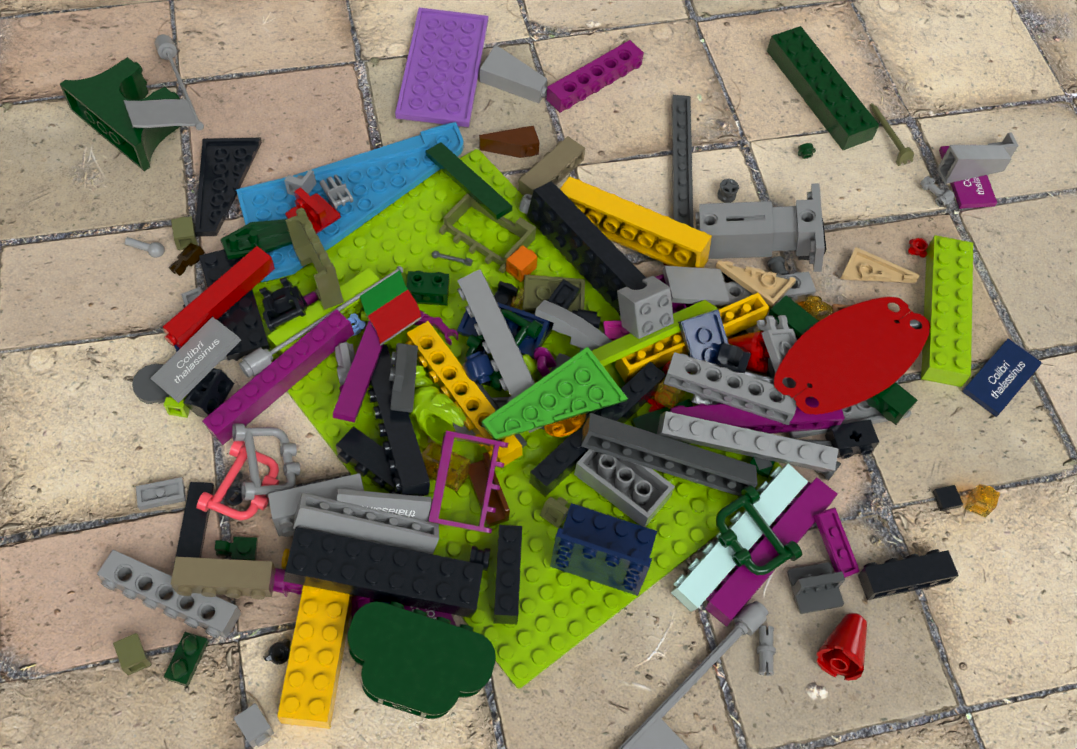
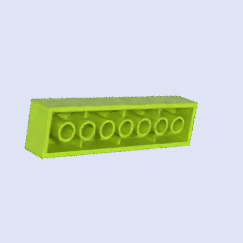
[921,235,973,387]

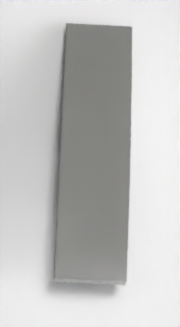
[535,300,612,351]

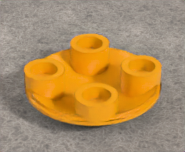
[544,413,586,437]

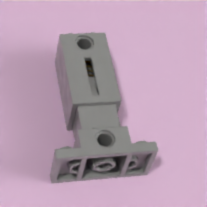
[696,183,825,272]

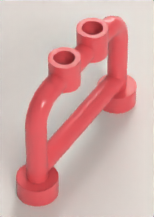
[196,441,279,520]

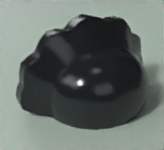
[263,639,291,665]

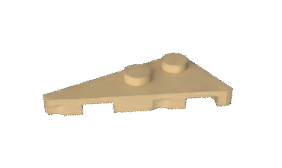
[840,247,920,283]
[715,260,796,308]

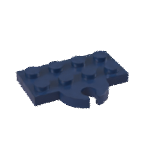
[457,302,550,360]

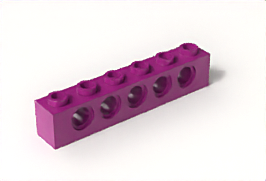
[546,40,644,113]

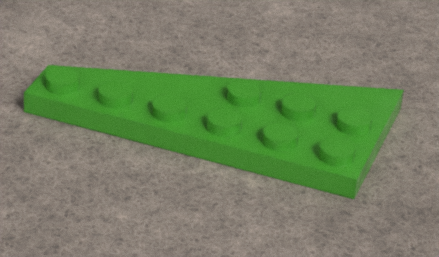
[481,347,628,440]

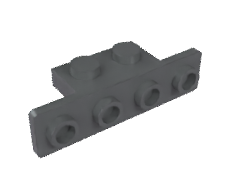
[389,343,418,412]

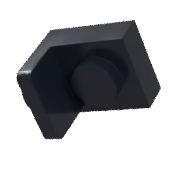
[494,281,518,307]

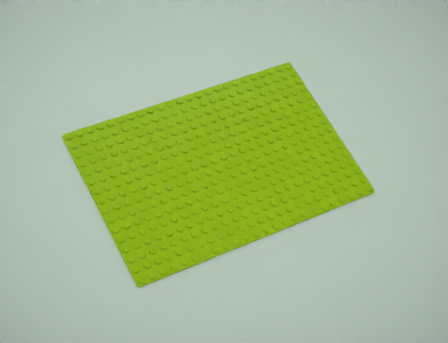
[252,149,782,689]

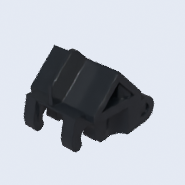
[259,277,308,332]

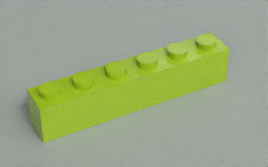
[267,267,381,356]

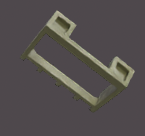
[439,193,536,273]
[285,208,344,310]

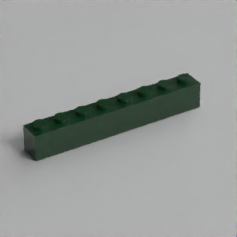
[768,295,918,425]

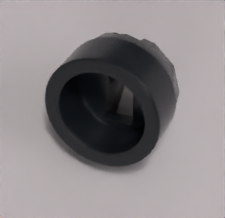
[225,487,243,506]

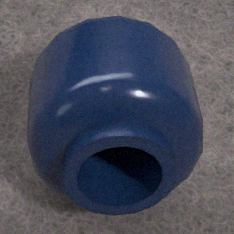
[463,351,494,385]

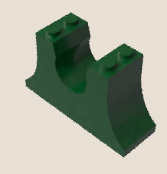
[60,57,181,172]

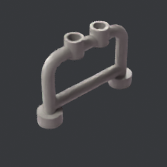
[232,423,300,500]

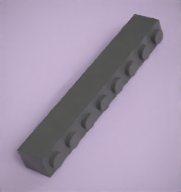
[581,413,757,496]

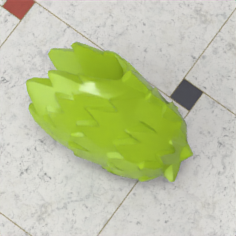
[411,386,466,445]

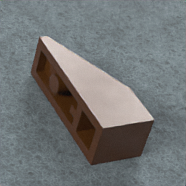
[479,125,540,158]

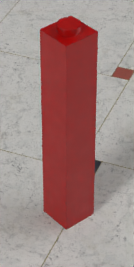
[163,246,275,348]

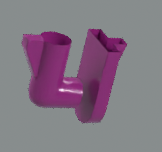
[533,347,557,378]

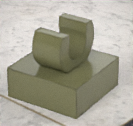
[540,497,569,528]

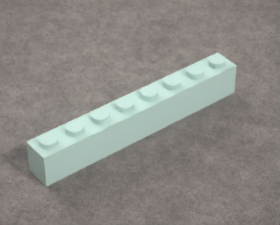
[671,463,808,612]

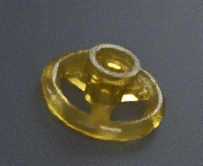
[797,296,833,321]

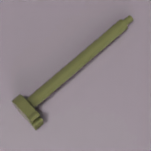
[870,103,914,166]

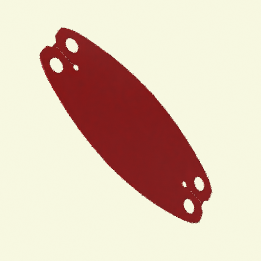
[774,297,930,415]

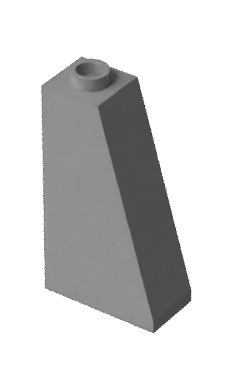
[480,45,547,104]
[937,145,1011,184]

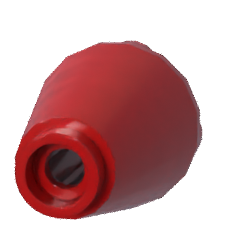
[727,331,770,373]

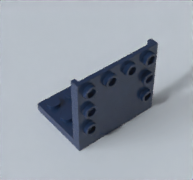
[550,503,657,596]

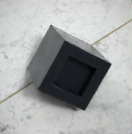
[715,342,751,374]

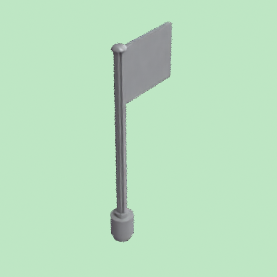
[619,601,769,749]

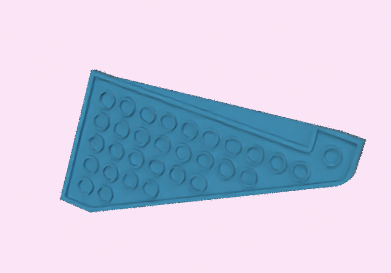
[236,122,464,283]

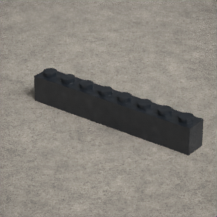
[368,344,430,496]
[529,362,666,497]

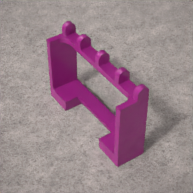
[428,430,508,533]

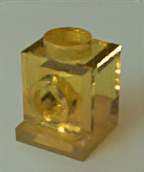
[965,484,1000,518]

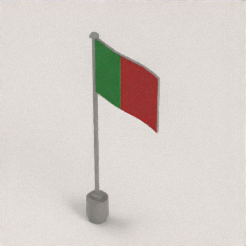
[239,266,421,378]

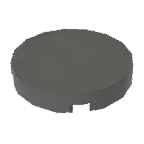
[132,364,169,404]

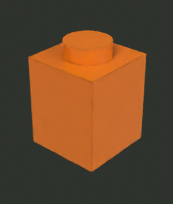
[506,245,538,282]

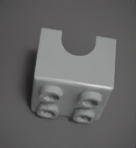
[617,275,674,339]

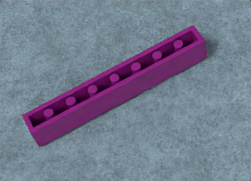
[202,309,354,445]
[670,397,845,434]
[705,477,838,627]

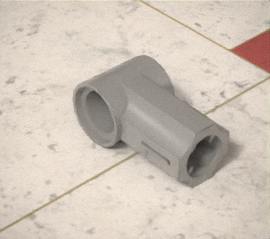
[335,342,355,386]

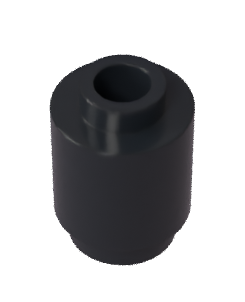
[572,309,601,329]

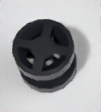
[470,546,491,571]

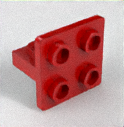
[285,187,341,234]

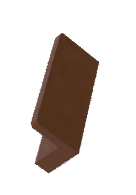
[466,452,510,527]

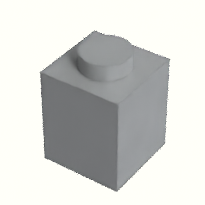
[234,703,274,748]

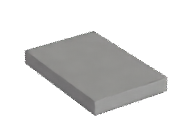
[662,266,730,306]

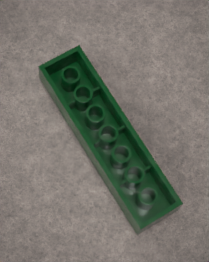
[767,26,879,150]

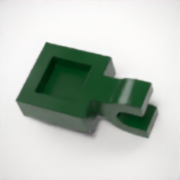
[215,537,258,561]

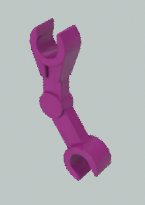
[413,310,458,345]

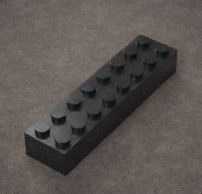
[527,181,647,317]
[284,527,483,618]

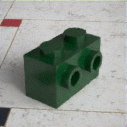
[406,271,449,306]

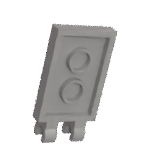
[757,315,813,390]

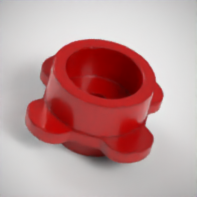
[908,238,928,258]

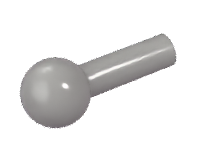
[125,237,165,258]

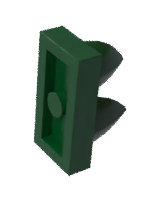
[164,632,209,687]

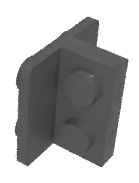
[787,562,845,614]

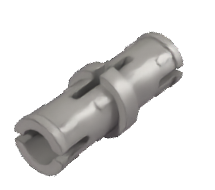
[757,625,776,676]

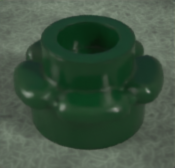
[798,143,816,159]

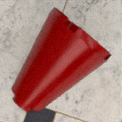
[816,613,867,681]

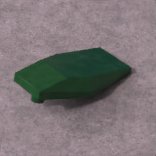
[221,219,292,260]

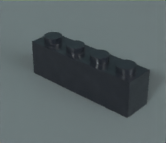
[336,426,400,494]
[494,525,522,625]
[858,549,959,600]

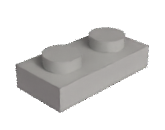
[136,477,186,510]

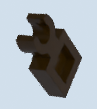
[169,243,205,276]

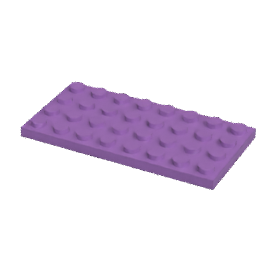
[395,7,488,127]

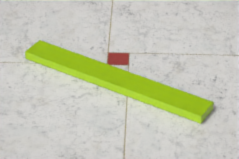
[563,300,717,367]

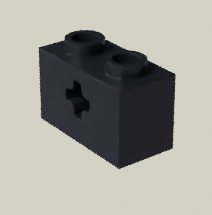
[825,419,879,459]

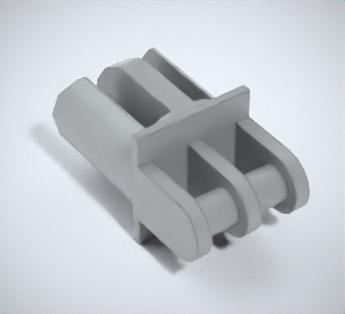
[320,175,353,209]

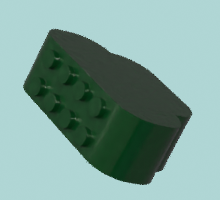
[348,602,496,719]

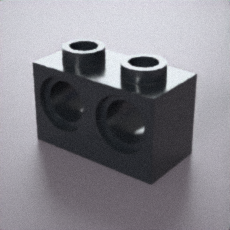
[183,368,234,418]

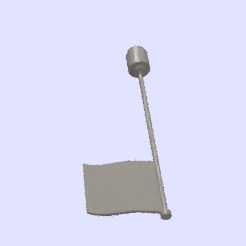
[124,34,204,130]

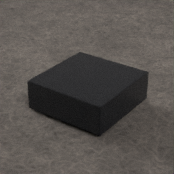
[933,485,963,511]

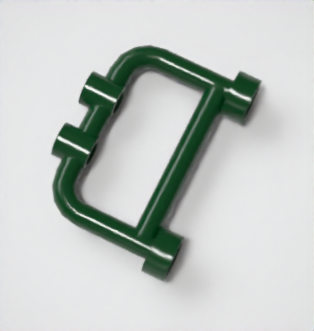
[465,309,543,392]
[716,485,803,575]

